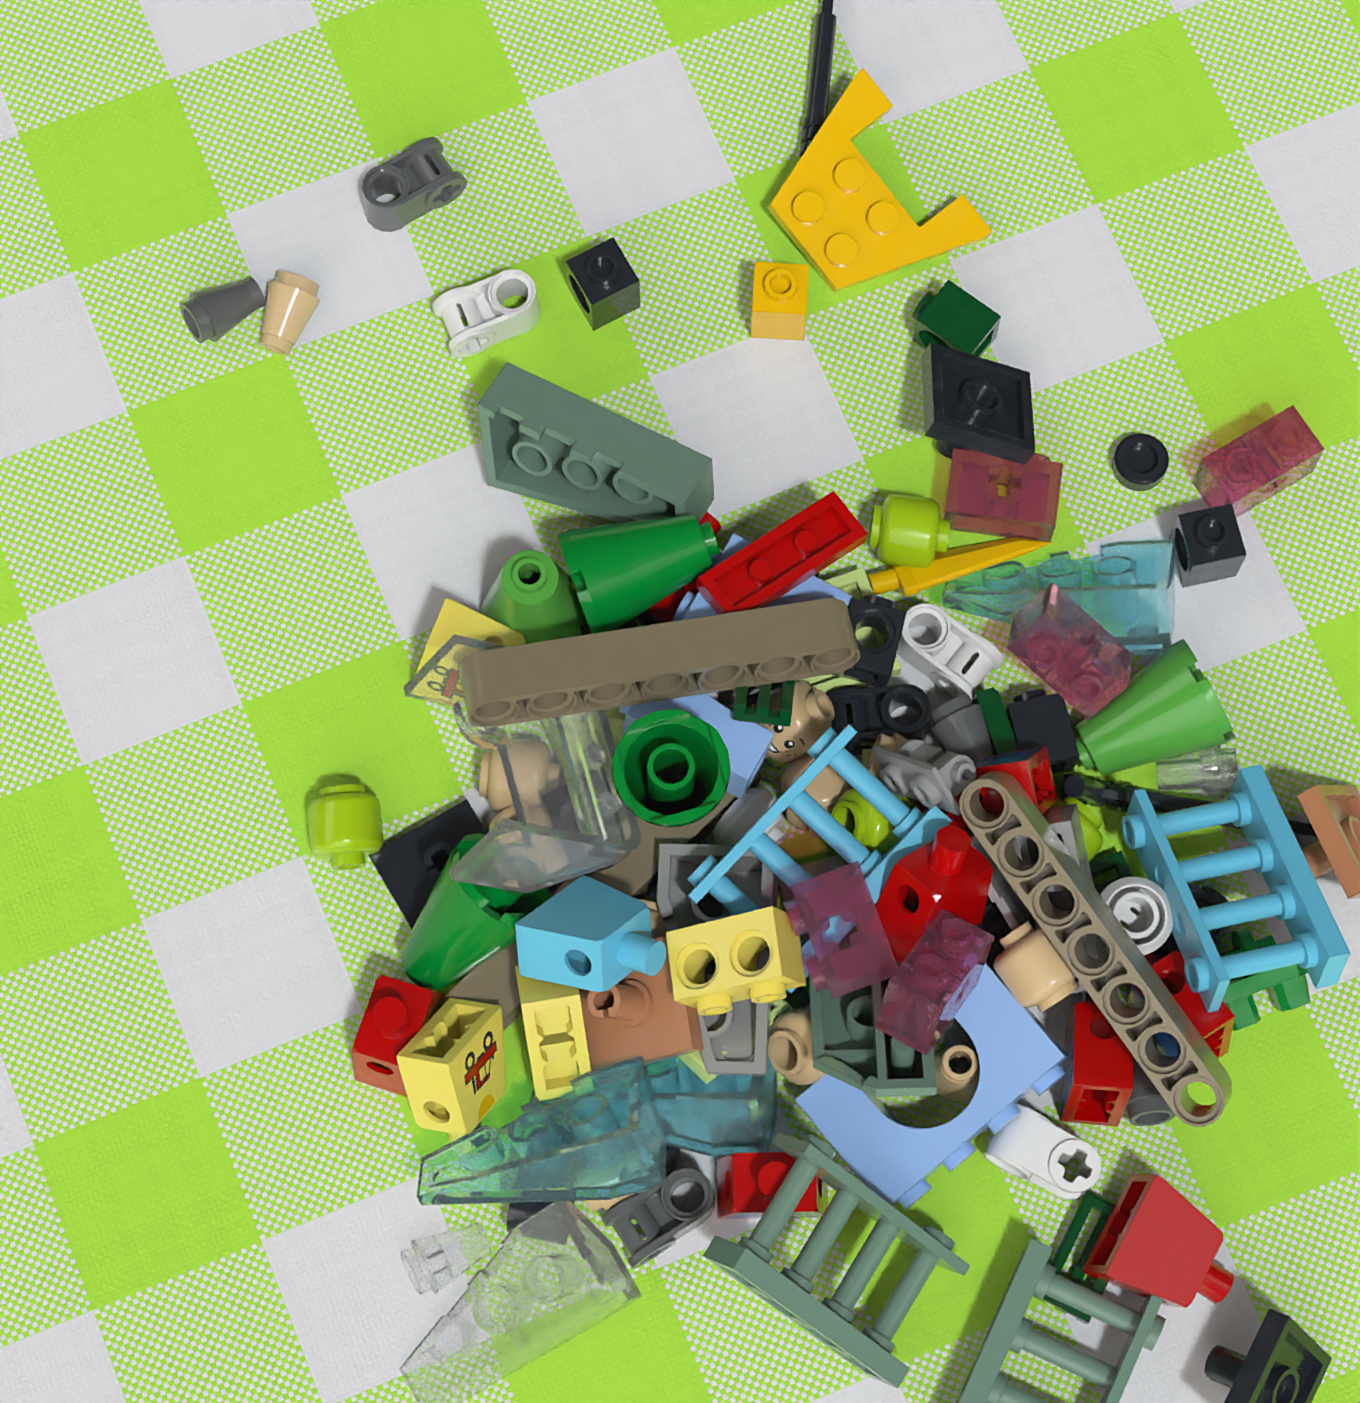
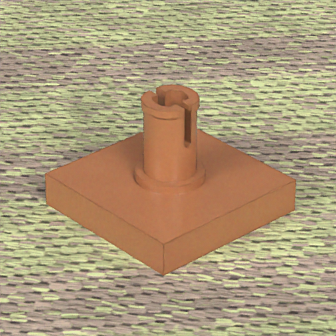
[1297,785,1360,899]
[578,936,704,1074]

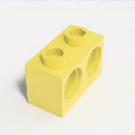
[666,906,806,1016]
[515,966,594,1101]

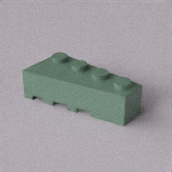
[477,362,714,524]

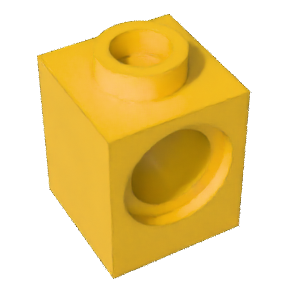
[751,262,809,341]

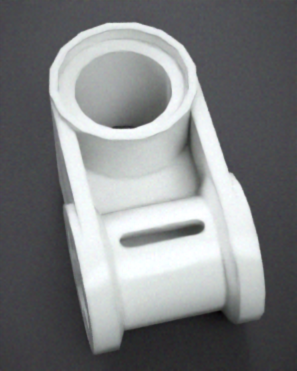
[432,269,541,358]
[897,604,1004,701]
[983,1103,1102,1200]

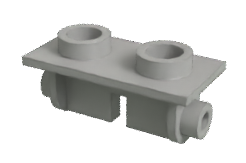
[872,739,976,816]

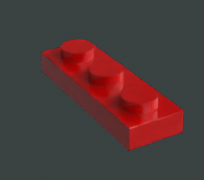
[696,491,868,615]

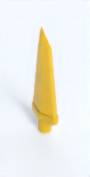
[867,537,1054,597]

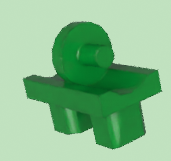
[1219,927,1311,1031]

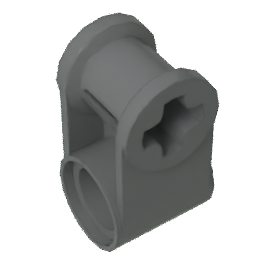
[362,137,467,232]
[601,1168,715,1269]

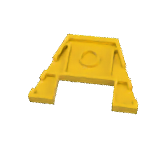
[768,68,993,293]

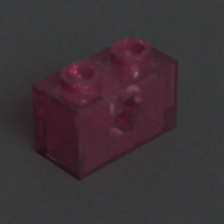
[1192,405,1324,518]
[943,448,1063,542]
[1006,583,1133,720]
[783,861,900,1000]
[874,909,995,1055]

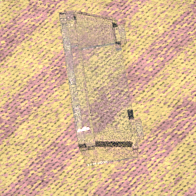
[403,634,641,893]

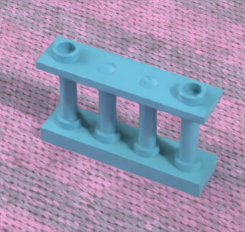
[687,725,952,993]
[1121,765,1350,1013]

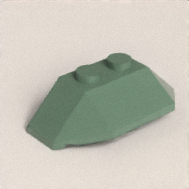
[809,910,937,1097]

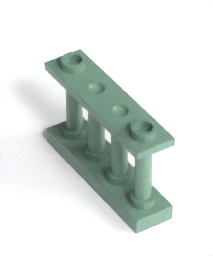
[703,1132,970,1389]
[956,1238,1166,1403]

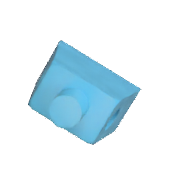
[515,875,666,992]

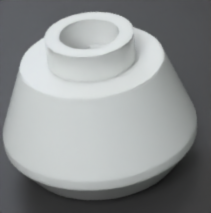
[713,788,787,846]
[1100,877,1173,955]

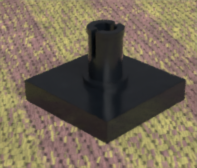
[922,343,1035,465]
[369,799,488,930]
[1204,1308,1332,1403]

